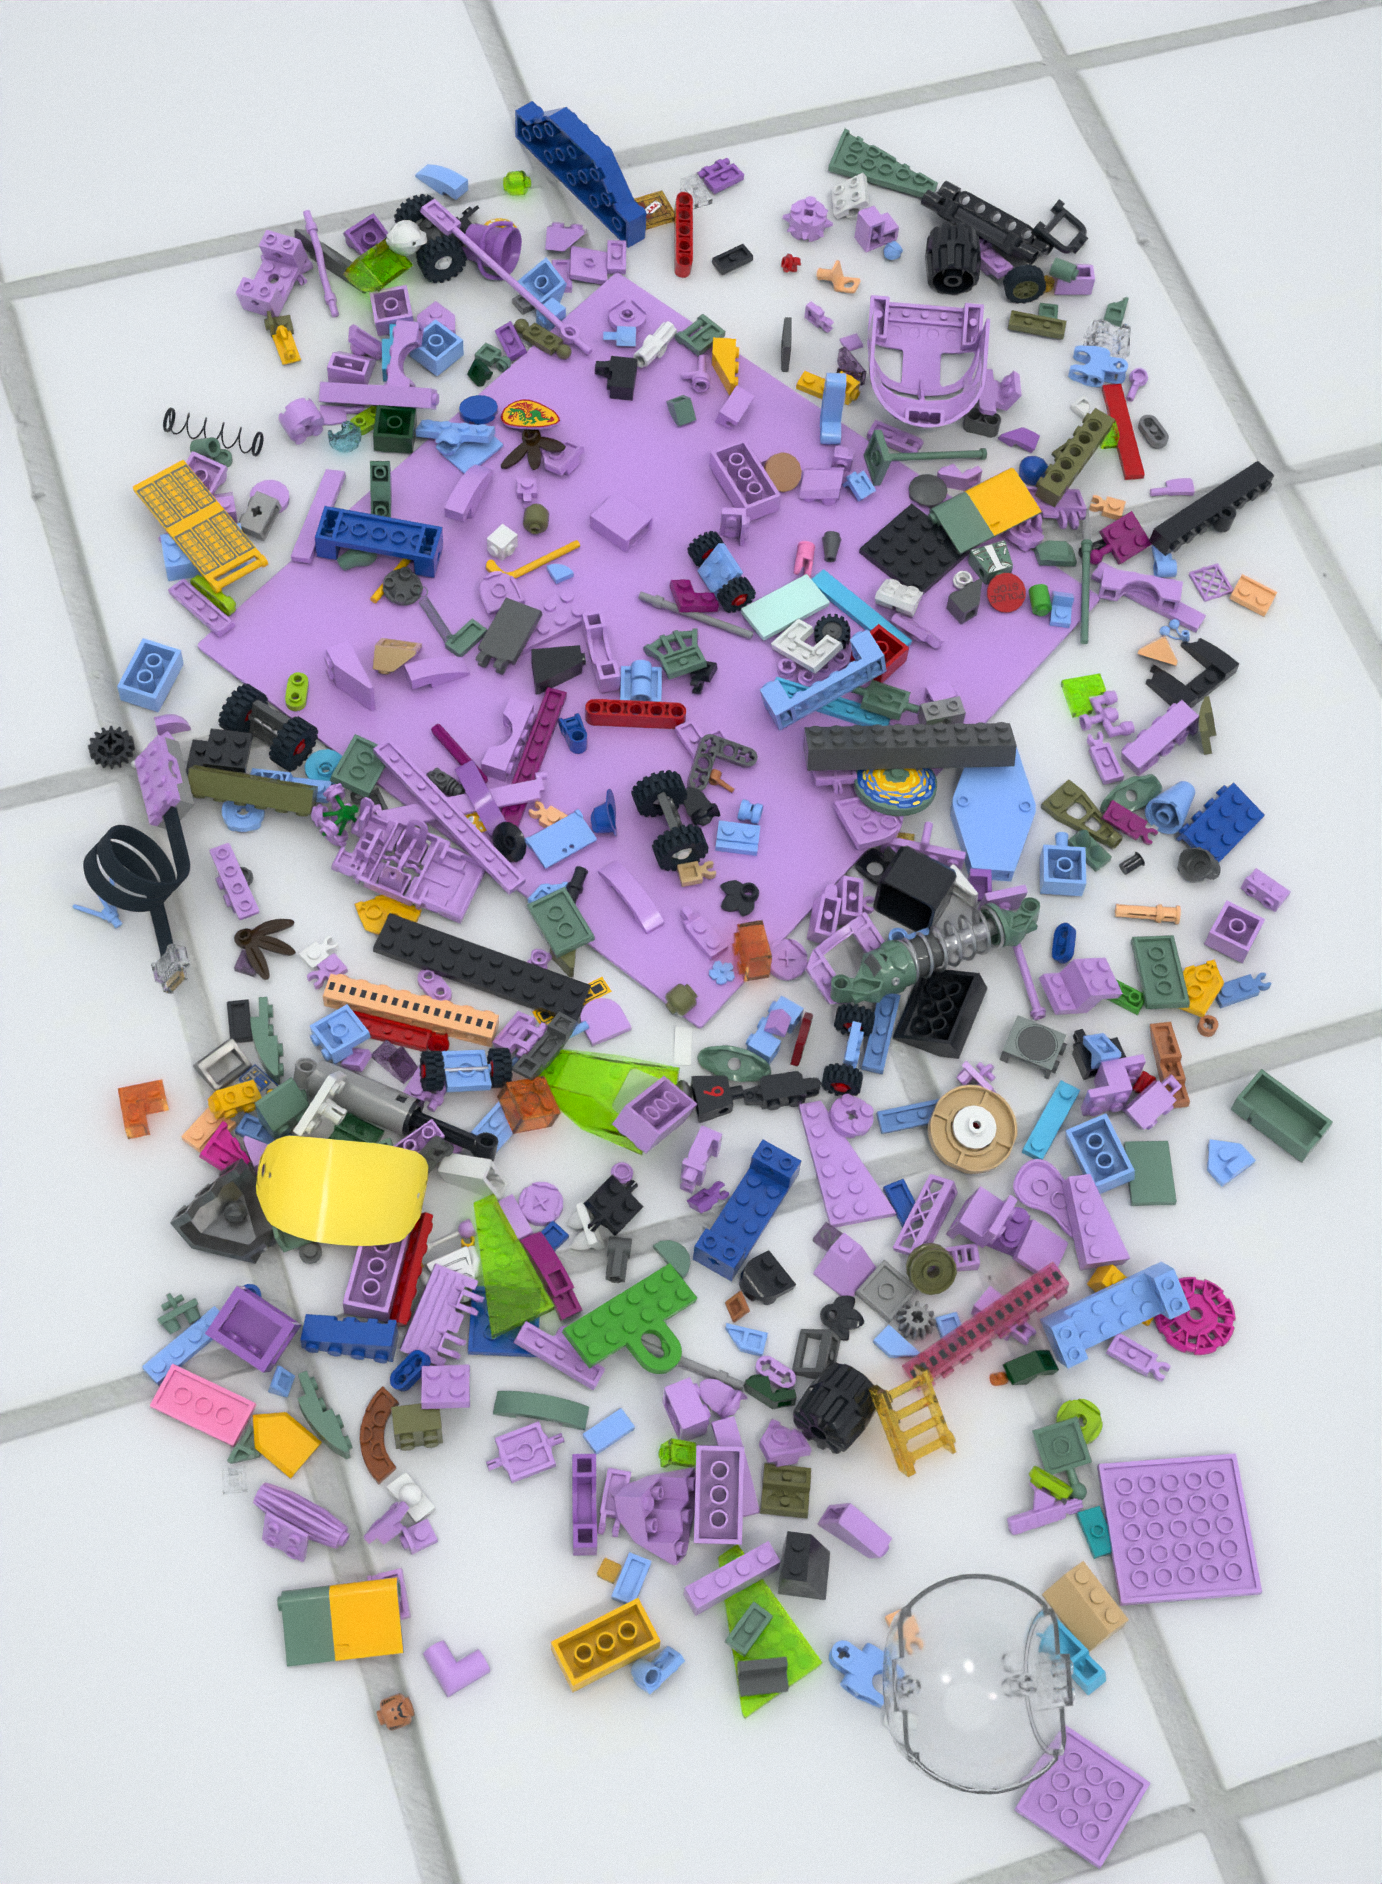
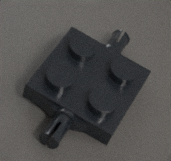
[583,1175,644,1236]

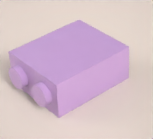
[590,492,653,553]

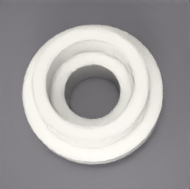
[953,571,973,590]

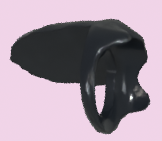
[684,787,721,826]

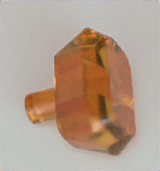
[989,1372,1008,1386]

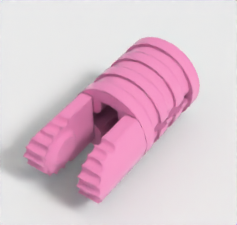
[793,541,815,577]

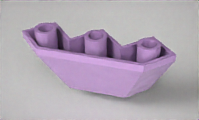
[614,1468,696,1565]

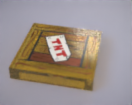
[634,190,674,230]

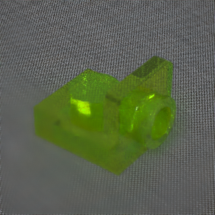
[658,1438,696,1468]

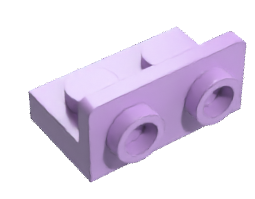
[720,507,750,546]
[1240,868,1291,912]

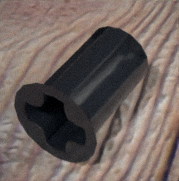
[1119,852,1145,875]

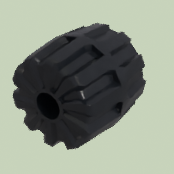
[925,222,981,295]
[793,1362,881,1454]

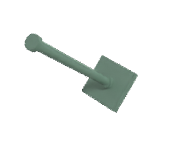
[863,430,987,486]

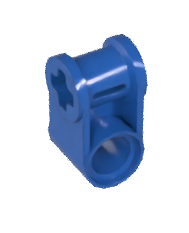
[558,713,587,754]

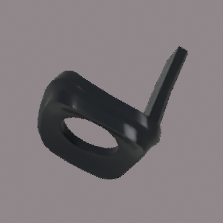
[855,846,896,885]

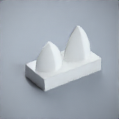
[567,1201,605,1251]

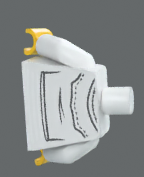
[419,1236,481,1304]

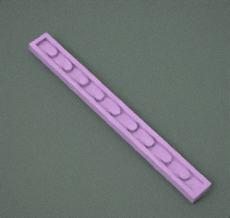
[373,737,526,895]

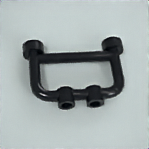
[1031,199,1088,254]

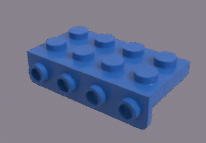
[1176,782,1265,862]

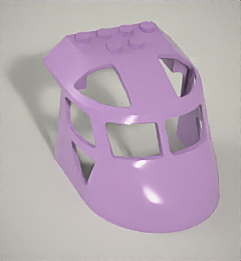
[867,295,990,429]

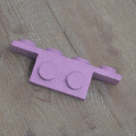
[210,843,259,920]

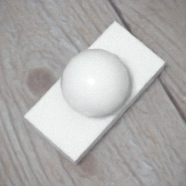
[387,1472,435,1524]

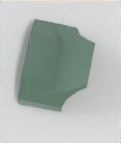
[1034,540,1077,567]

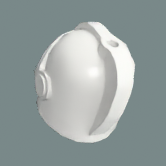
[386,220,427,256]

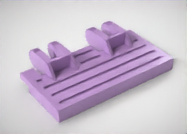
[1022,486,1087,530]
[399,1264,484,1366]

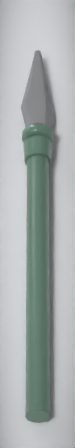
[1080,509,1093,644]

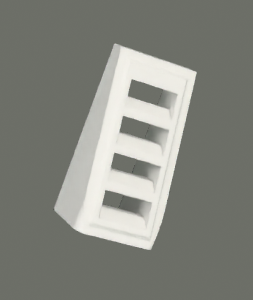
[950,864,978,908]

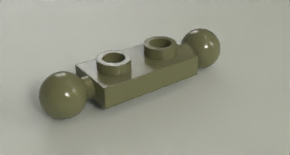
[514,319,572,360]

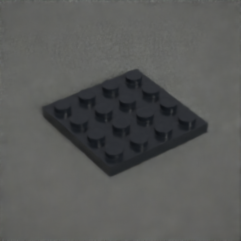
[859,503,970,595]

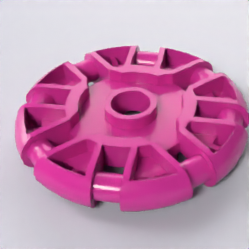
[1154,1277,1236,1355]

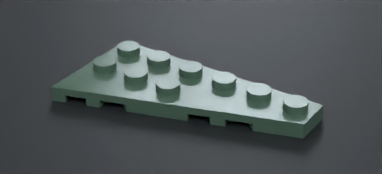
[828,128,938,198]

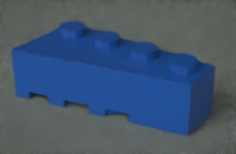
[300,1314,399,1364]

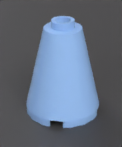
[1145,781,1195,834]

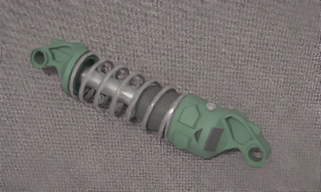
[830,897,1040,1004]

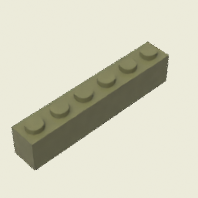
[188,765,318,817]

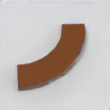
[360,1386,399,1485]

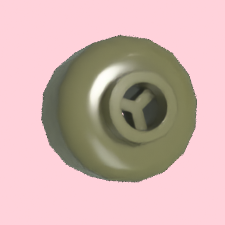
[523,504,549,534]
[665,984,698,1016]

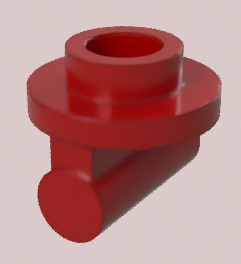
[1132,1071,1156,1094]

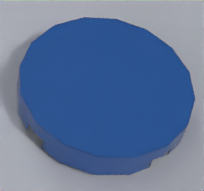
[459,395,498,425]

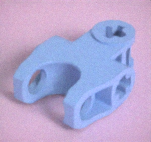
[1068,345,1128,387]
[829,1640,904,1708]

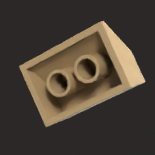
[1042,1561,1129,1652]

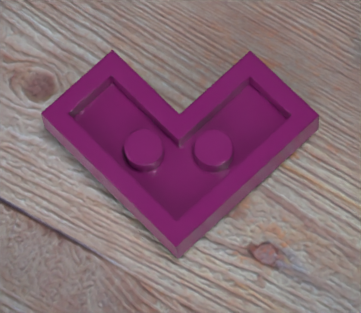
[669,579,719,612]

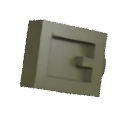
[264,311,294,338]

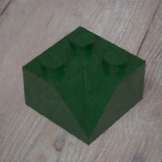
[373,405,417,454]

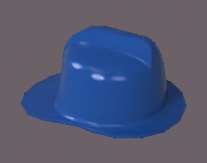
[591,789,617,836]

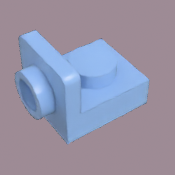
[842,470,876,502]

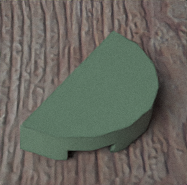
[653,1240,691,1279]

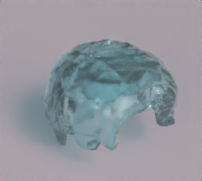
[328,421,361,453]

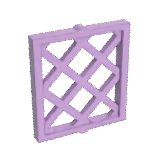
[1188,563,1233,602]

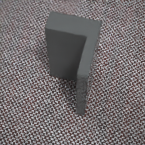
[737,1657,789,1697]

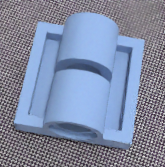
[620,660,662,702]

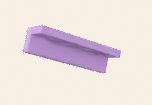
[893,1174,958,1256]

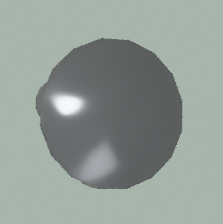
[909,474,948,508]
[383,567,423,606]

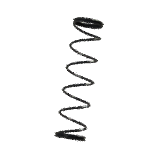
[163,407,264,457]

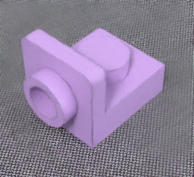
[831,445,855,472]
[399,1519,438,1555]

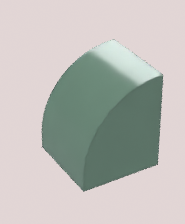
[666,395,696,426]

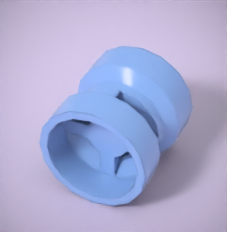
[737,799,763,825]

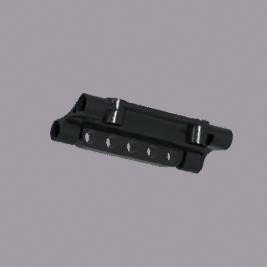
[921,181,1054,265]

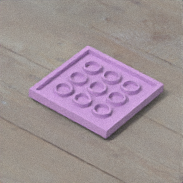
[1014,1725,1150,1869]

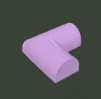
[423,1641,490,1697]

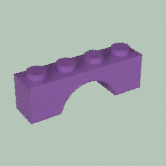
[572,1454,597,1556]

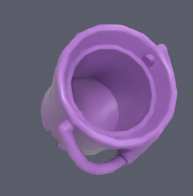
[462,221,522,280]

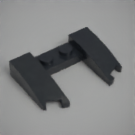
[1145,638,1239,708]

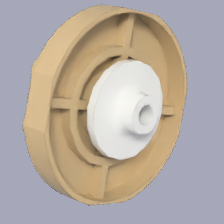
[928,1085,1017,1174]

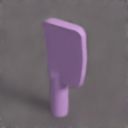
[320,405,364,425]
[1150,478,1195,496]

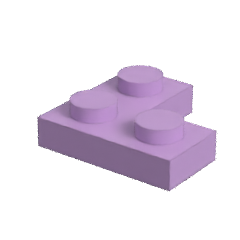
[675,719,731,761]

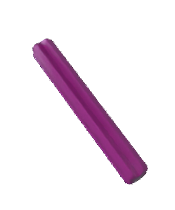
[431,724,488,783]

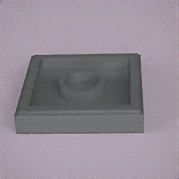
[781,317,792,372]

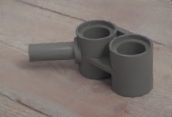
[963,407,1001,438]

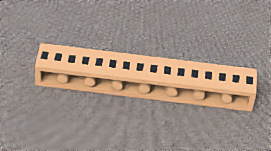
[323,974,499,1047]

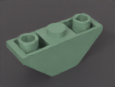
[370,461,392,518]

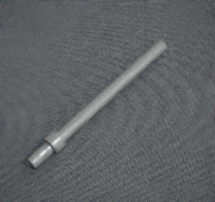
[638,591,754,640]
[641,1339,745,1391]

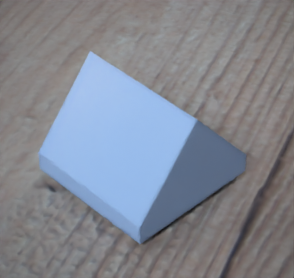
[268,1366,295,1397]

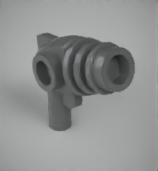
[426,768,465,796]

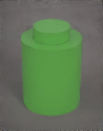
[1028,584,1052,616]

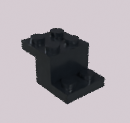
[186,728,253,776]

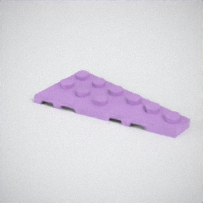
[799,1101,896,1228]

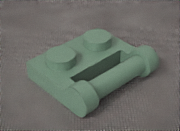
[674,314,726,356]

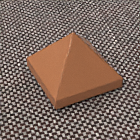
[725,1291,750,1323]

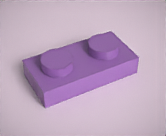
[495,321,527,362]

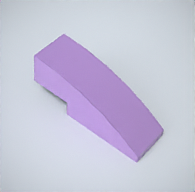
[404,656,470,690]

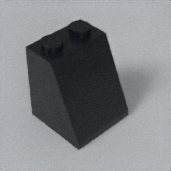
[778,1531,830,1600]

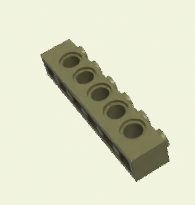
[1035,408,1115,508]

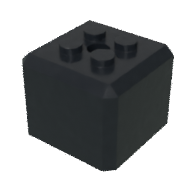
[873,846,957,932]

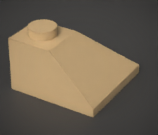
[373,638,422,674]

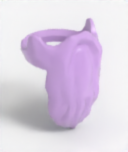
[699,1379,748,1419]

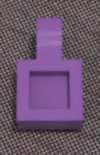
[687,1181,729,1213]

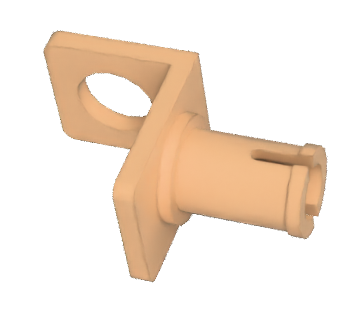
[817,260,861,293]

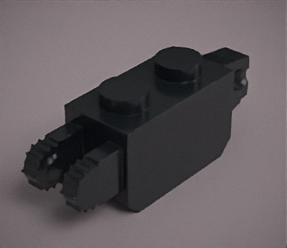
[743,1071,821,1110]

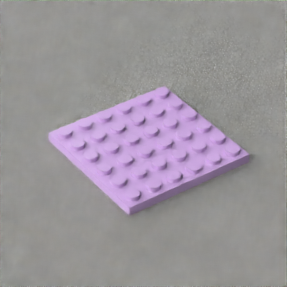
[1097,1453,1262,1606]

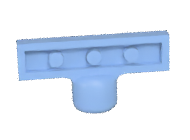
[415,419,496,456]

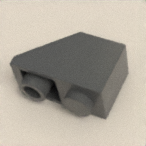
[946,579,982,624]

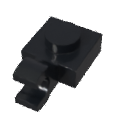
[690,661,718,694]

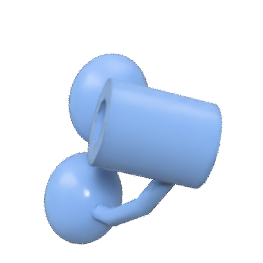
[1160,619,1190,642]

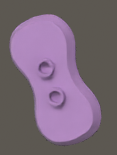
[1013,1159,1073,1238]

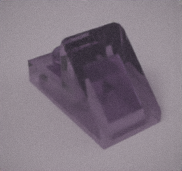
[836,346,867,386]
[372,1039,418,1084]

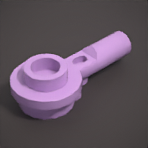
[1126,368,1148,402]

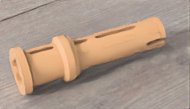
[1115,904,1181,924]

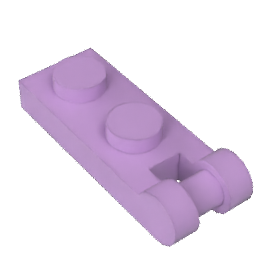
[867,420,924,453]

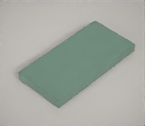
[1131,935,1190,1009]

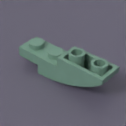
[250,997,284,1085]
[297,1371,353,1459]

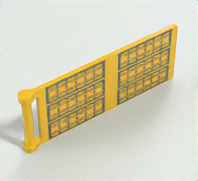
[133,460,268,594]

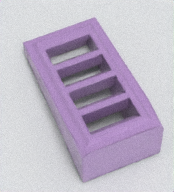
[932,1244,980,1271]

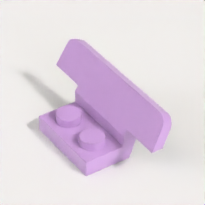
[977,369,1022,416]

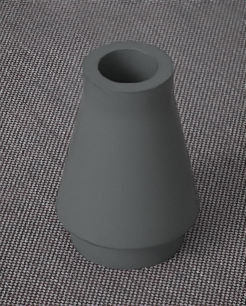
[822,531,842,562]

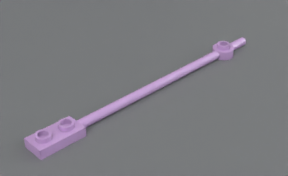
[420,199,592,355]

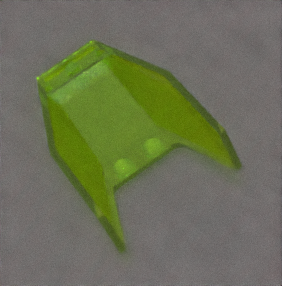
[531,1049,680,1155]

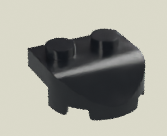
[739,1250,796,1305]

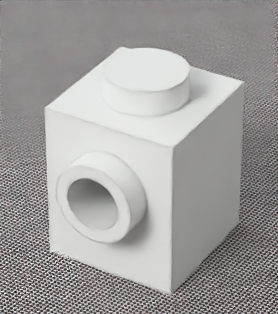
[487,524,518,561]

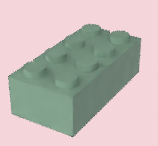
[1231,1069,1333,1162]

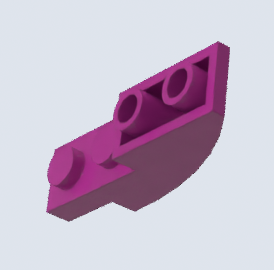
[519,1231,582,1321]

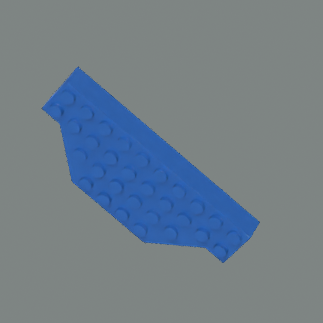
[515,101,647,248]

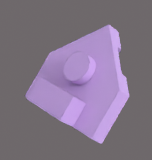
[417,301,455,333]
[541,440,584,476]
[759,1419,812,1467]
[364,1501,409,1545]

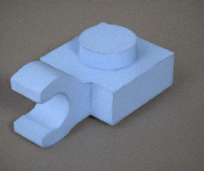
[603,326,636,346]

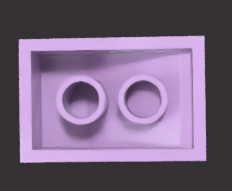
[324,640,376,711]

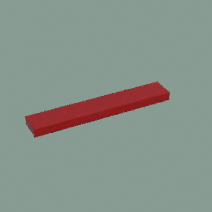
[1102,384,1145,480]

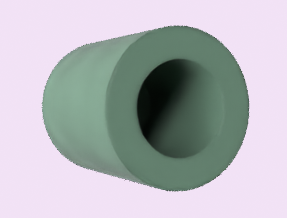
[1049,257,1079,283]
[190,437,221,458]

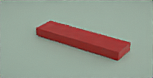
[352,1010,433,1051]

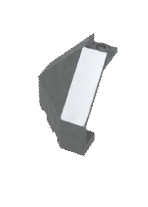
[170,1158,277,1264]

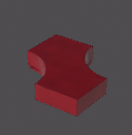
[790,1012,813,1067]

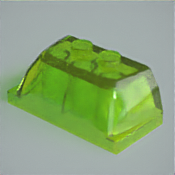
[343,237,413,293]

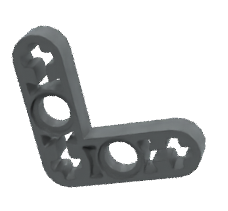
[687,734,758,791]

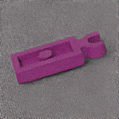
[1101,800,1158,845]

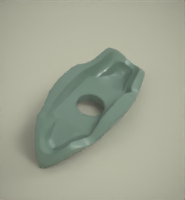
[1100,774,1162,813]
[697,1045,771,1082]

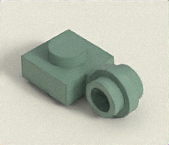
[475,342,512,372]

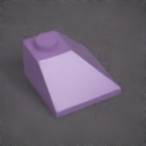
[813,1233,876,1297]

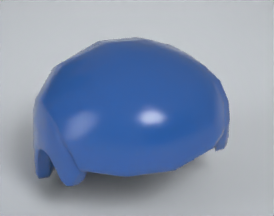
[1019,456,1048,485]

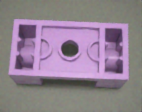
[236,230,308,317]

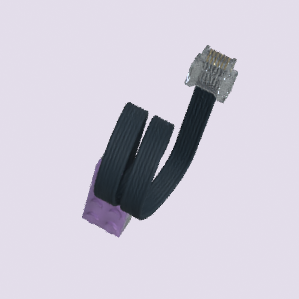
[83,735,195,994]

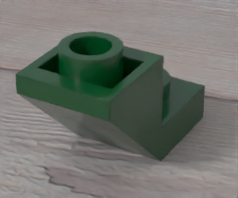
[1002,1350,1059,1385]
[744,1374,797,1409]

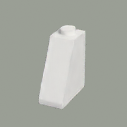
[437,1153,509,1201]

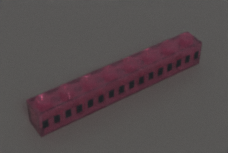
[902,1262,1069,1392]

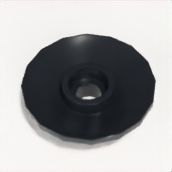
[492,822,527,862]

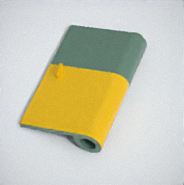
[928,468,1042,555]
[277,1577,404,1667]

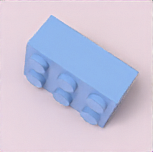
[117,638,184,712]
[1065,1113,1135,1194]

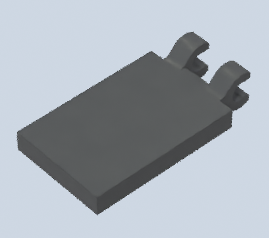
[475,597,543,675]

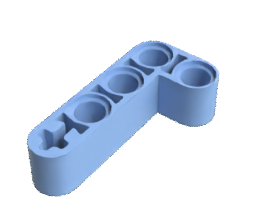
[820,373,846,445]

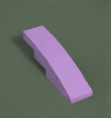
[711,1416,760,1517]

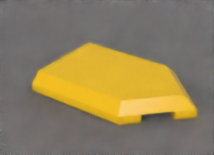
[354,894,422,935]
[1179,959,1224,1017]
[252,1412,322,1479]

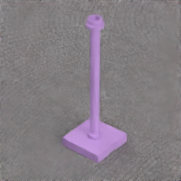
[978,885,1046,1020]

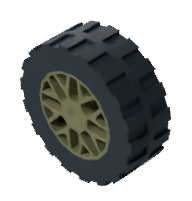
[1003,264,1046,304]

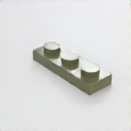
[1008,310,1067,340]

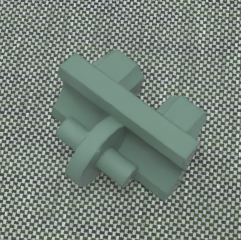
[157,1293,201,1334]

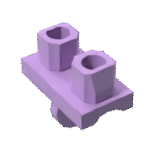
[956,1061,996,1093]

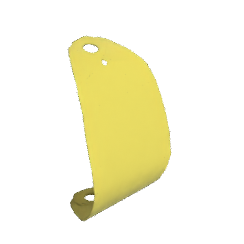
[256,1136,429,1246]

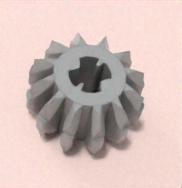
[896,1301,936,1341]

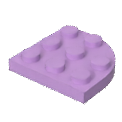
[834,797,903,851]

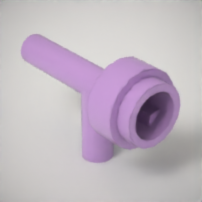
[682,355,711,392]

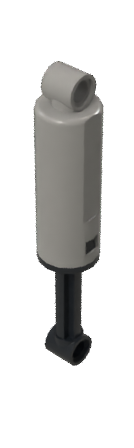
[293,1058,498,1161]

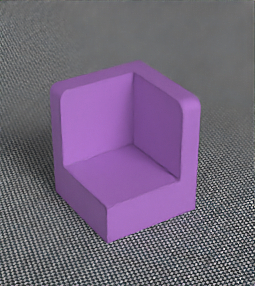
[967,869,992,901]

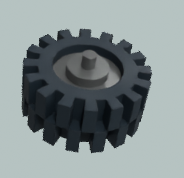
[814,614,851,650]

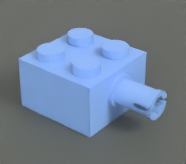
[409,319,464,376]
[1040,832,1086,896]

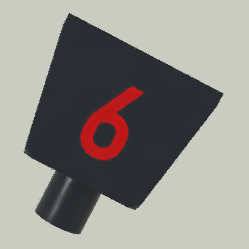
[690,1075,744,1123]

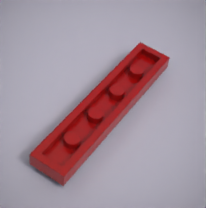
[389,1212,433,1327]

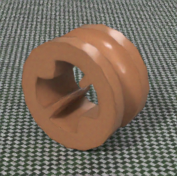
[1197,1015,1218,1037]

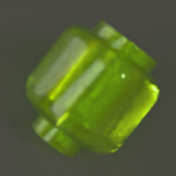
[503,170,531,196]

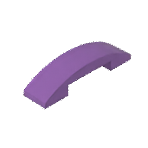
[454,760,506,838]

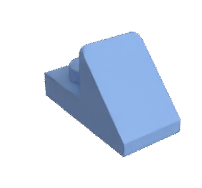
[1049,591,1074,628]
[1083,1033,1121,1069]

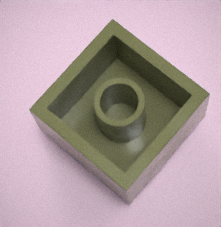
[391,1403,443,1451]

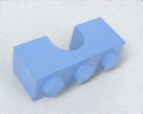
[745,995,804,1065]

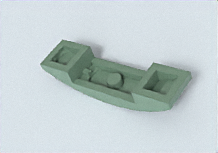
[493,1391,589,1430]

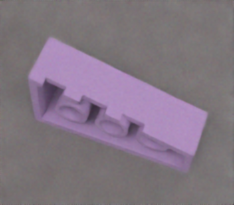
[1121,700,1199,776]
[1062,1174,1130,1270]

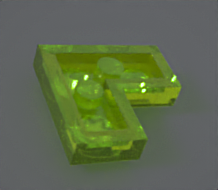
[1061,673,1106,718]

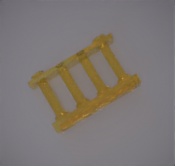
[869,1364,957,1477]

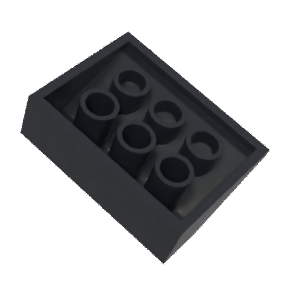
[893,970,988,1059]

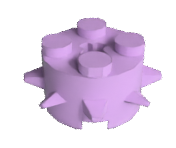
[783,196,833,242]

